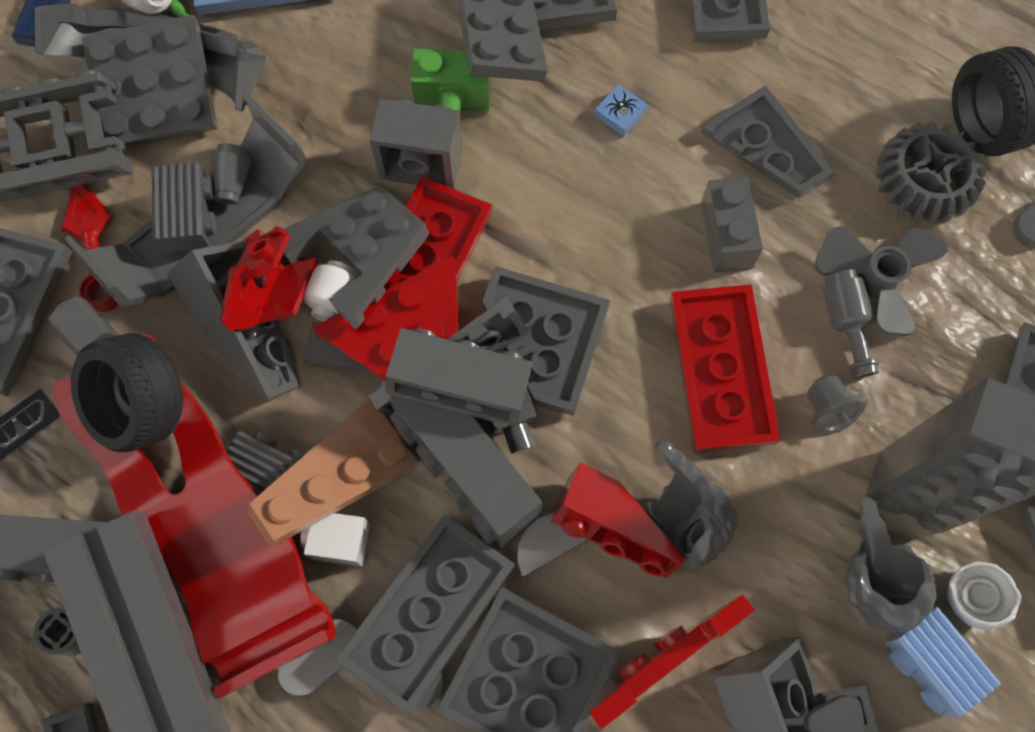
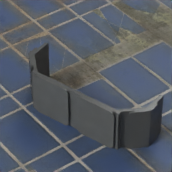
[64,96,306,307]

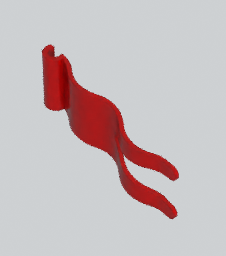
[52,333,335,699]

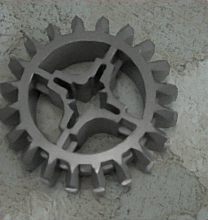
[875,121,988,225]

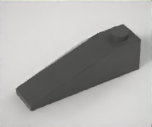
[167,240,298,401]
[714,637,818,732]

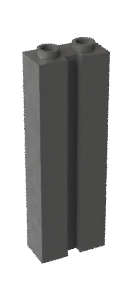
[42,511,230,732]

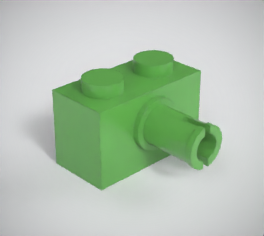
[411,48,492,117]

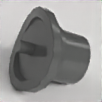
[807,376,868,435]

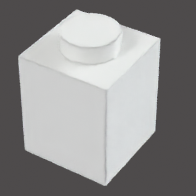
[300,513,371,567]

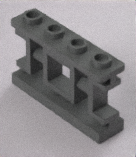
[0,70,133,202]

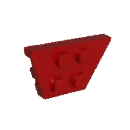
[312,255,459,381]

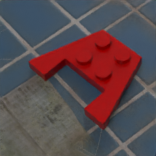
[589,594,755,730]

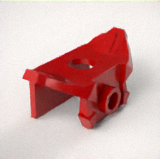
[218,226,318,331]

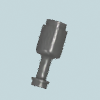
[823,269,879,379]

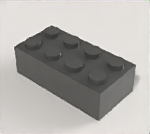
[388,395,543,550]

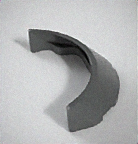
[35,4,266,112]

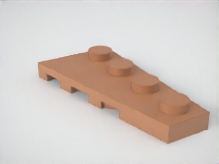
[246,398,418,548]

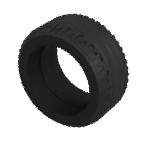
[952,46,1035,156]
[71,333,183,452]

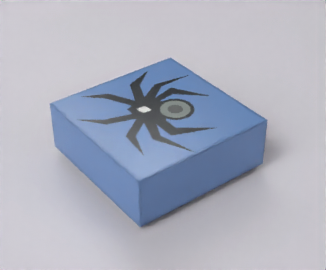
[594,84,648,137]

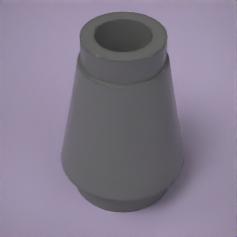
[212,143,252,205]

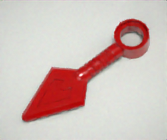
[61,184,119,313]

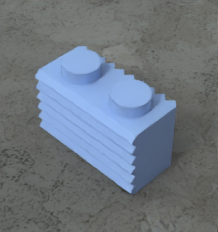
[885,607,1001,718]

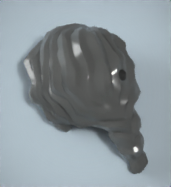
[646,441,737,573]
[846,496,937,633]

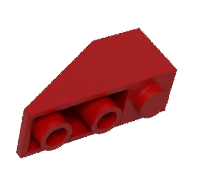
[550,462,685,578]

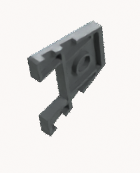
[283,185,429,329]

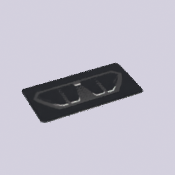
[0,390,59,461]

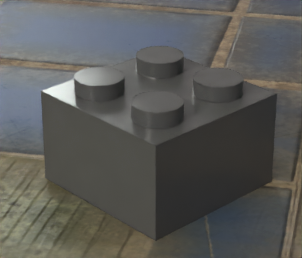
[369,98,463,189]

